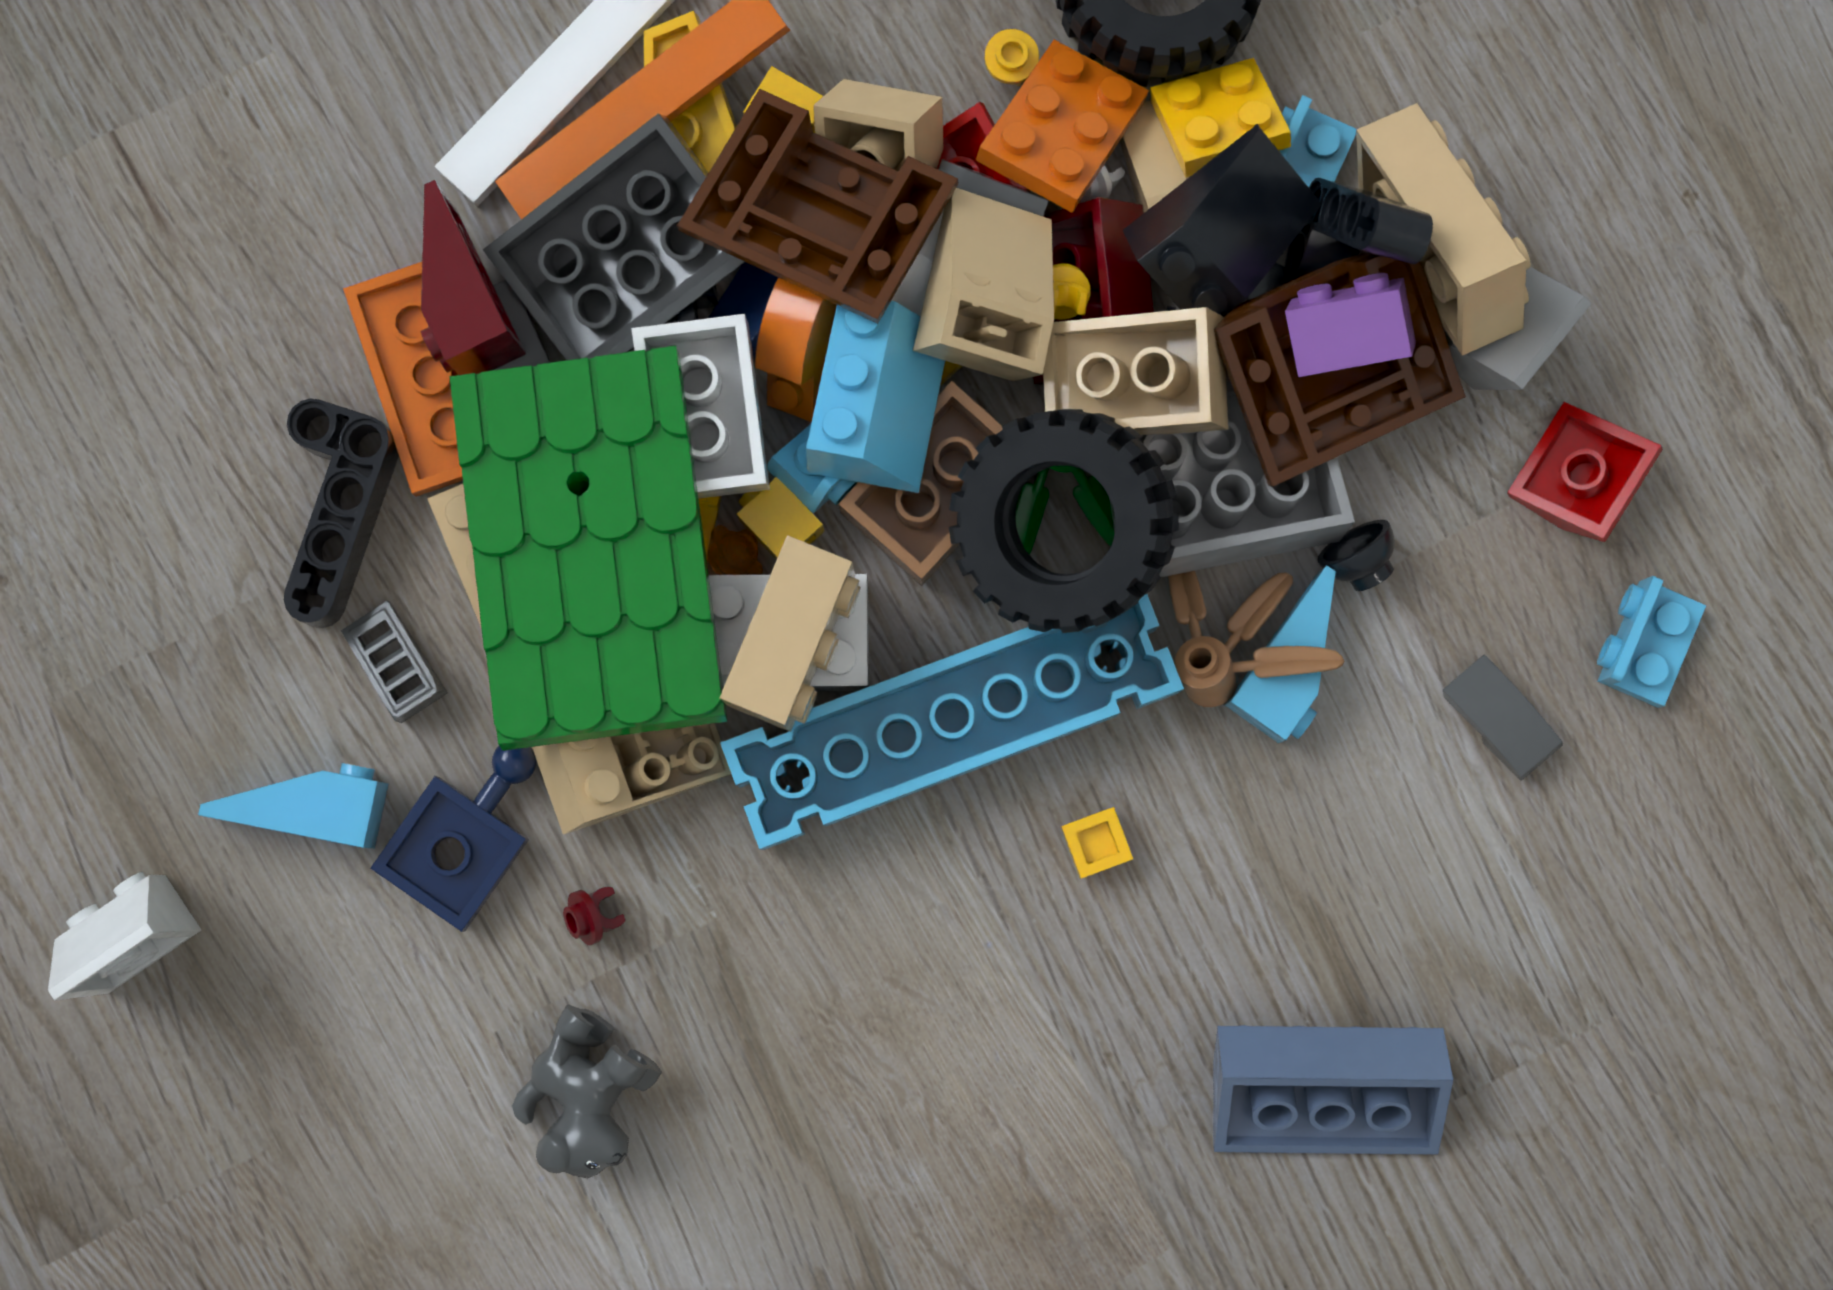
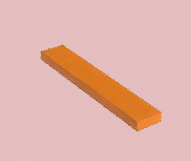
[495,0,790,219]

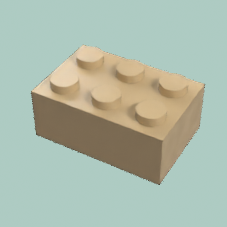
[719,535,861,732]

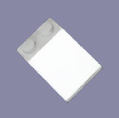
[48,872,201,1000]

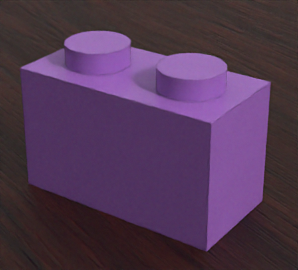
[1285,273,1416,377]

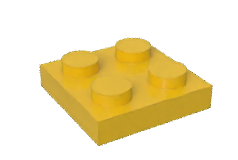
[1150,57,1291,178]

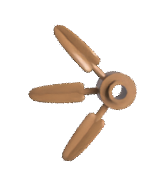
[1168,571,1345,707]

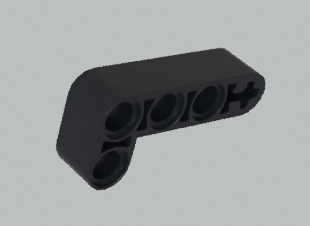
[1284,178,1433,281]
[283,398,399,628]

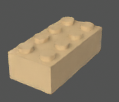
[1356,103,1531,356]

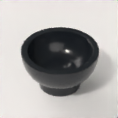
[1317,520,1395,591]

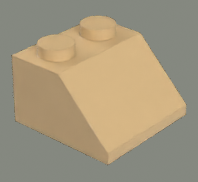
[814,79,943,171]

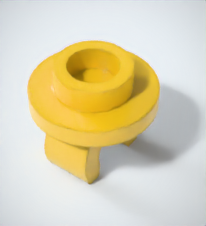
[984,29,1039,86]
[1053,264,1090,320]

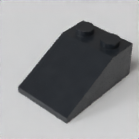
[1123,124,1322,317]

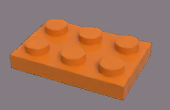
[976,39,1149,213]

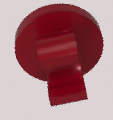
[563,887,626,945]

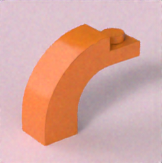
[755,277,837,422]

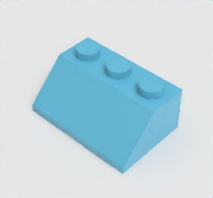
[806,301,945,493]

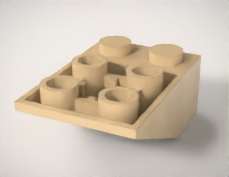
[913,188,1054,381]
[532,723,731,835]

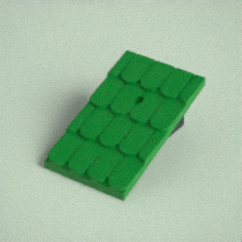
[449,345,728,751]

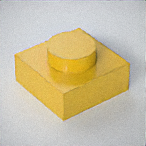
[1061,807,1133,879]

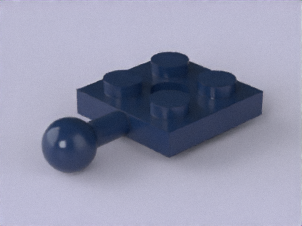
[370,746,537,932]

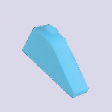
[1225,565,1336,743]
[198,763,389,849]

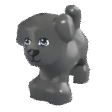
[512,1005,662,1179]

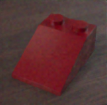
[421,180,526,375]

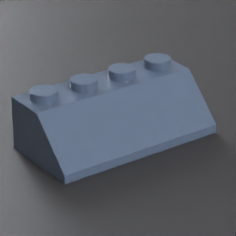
[1213,1025,1453,1154]

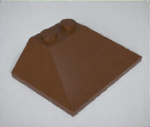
[677,89,959,324]
[1214,252,1466,487]

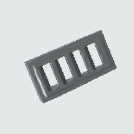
[341,601,448,723]

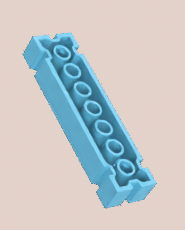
[720,594,1184,850]

